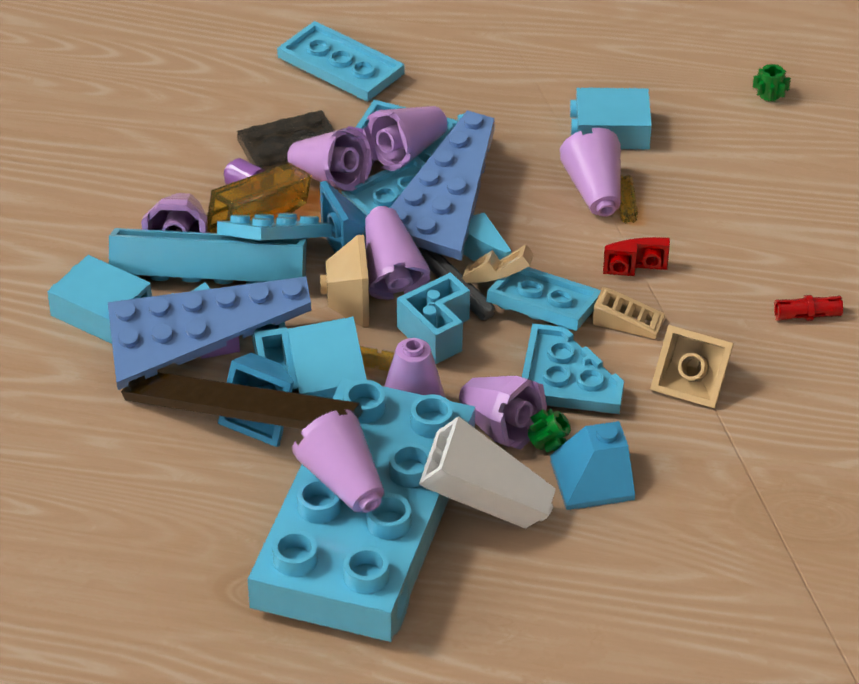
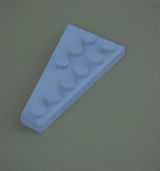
[390,110,495,261]
[108,276,311,390]

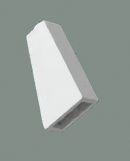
[419,416,556,529]

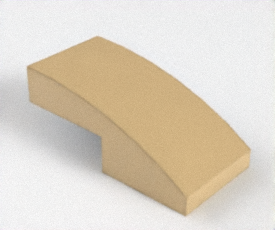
[462,244,534,283]

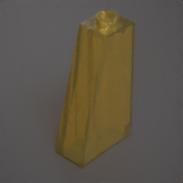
[207,163,312,233]

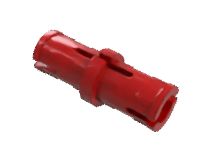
[774,295,843,321]

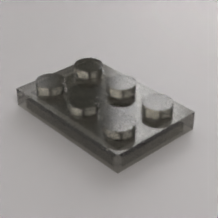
[237,110,334,173]

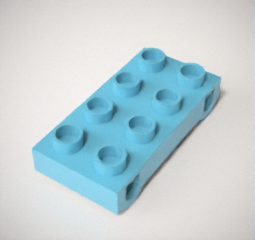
[248,378,475,642]

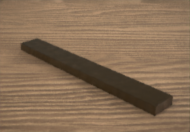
[121,372,363,429]

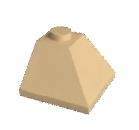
[320,235,369,327]
[650,325,734,408]

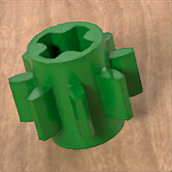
[752,64,791,101]
[528,409,571,452]

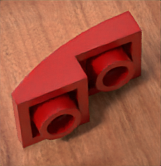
[603,237,670,276]

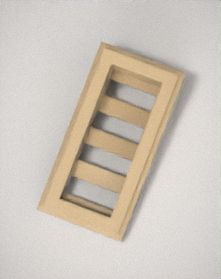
[593,287,665,339]

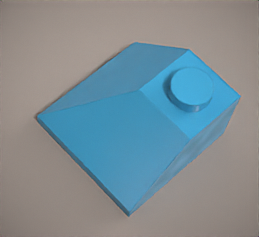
[320,181,367,253]
[217,353,294,447]
[550,421,635,510]

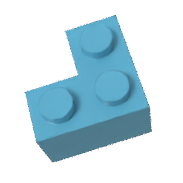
[397,272,470,364]

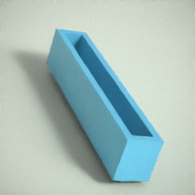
[109,228,307,284]

